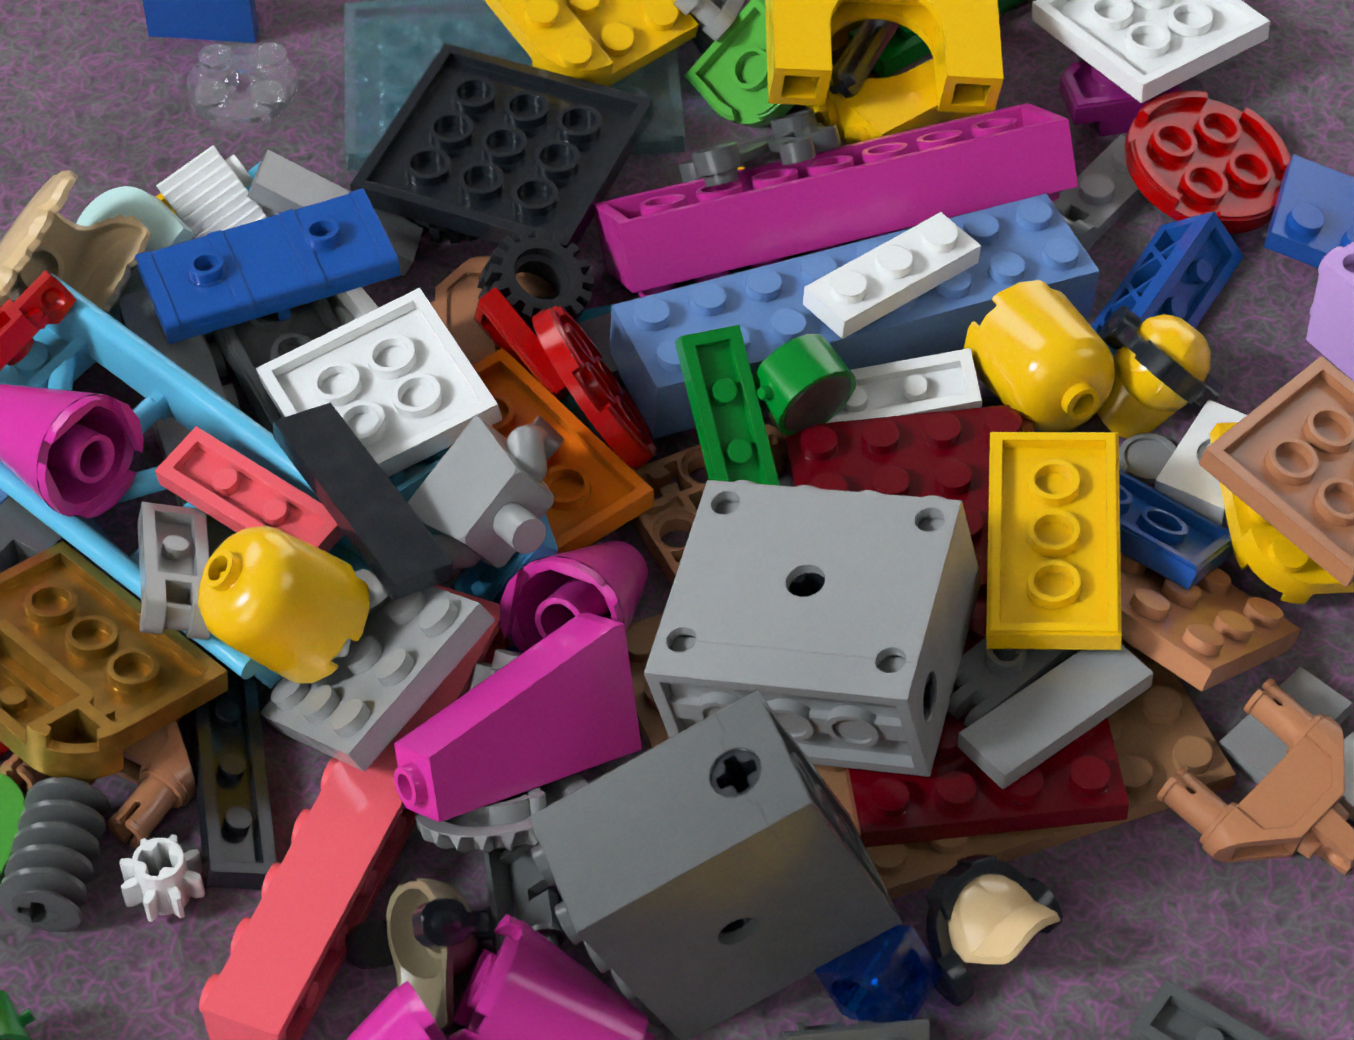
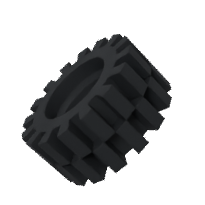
[477,227,594,339]

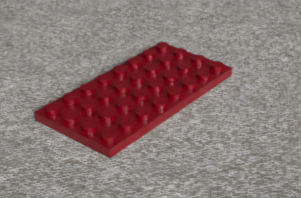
[784,405,1129,848]

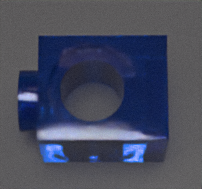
[814,925,942,1023]

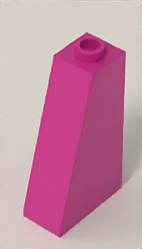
[394,612,642,822]

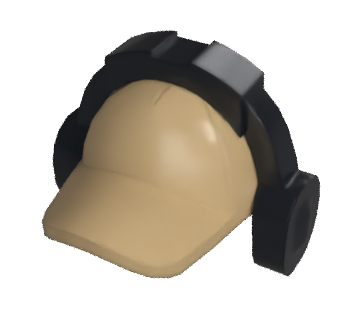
[923,854,1063,1006]

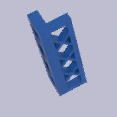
[1091,211,1244,357]

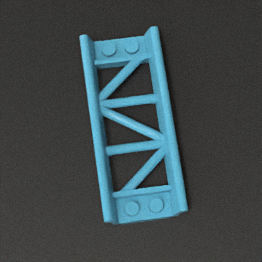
[0,273,372,689]

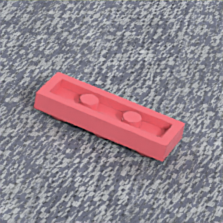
[155,426,344,552]

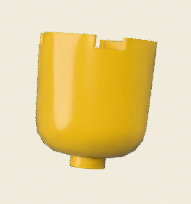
[963,280,1115,432]
[198,526,369,683]

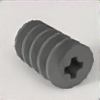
[0,777,111,932]

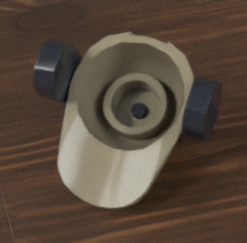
[345,878,495,1028]

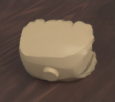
[0,170,151,315]

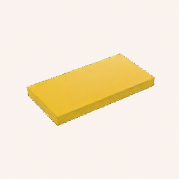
[986,432,1122,650]

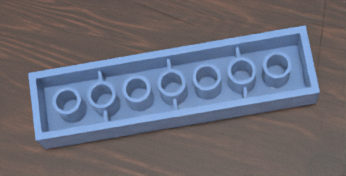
[609,193,1099,439]

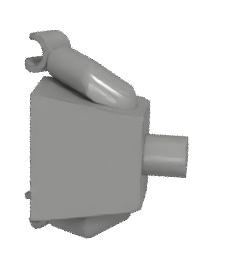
[407,415,564,588]

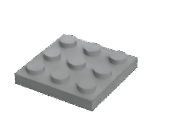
[260,586,495,772]

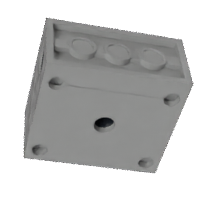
[644,480,982,777]

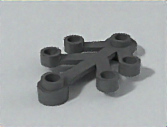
[678,109,841,187]

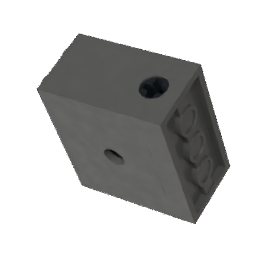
[529,690,902,1040]

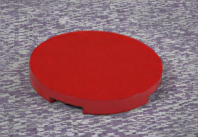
[1124,90,1291,234]
[532,306,657,471]

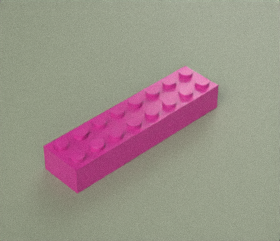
[594,103,1078,297]

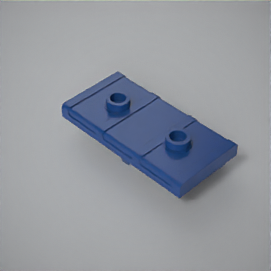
[135,188,401,344]

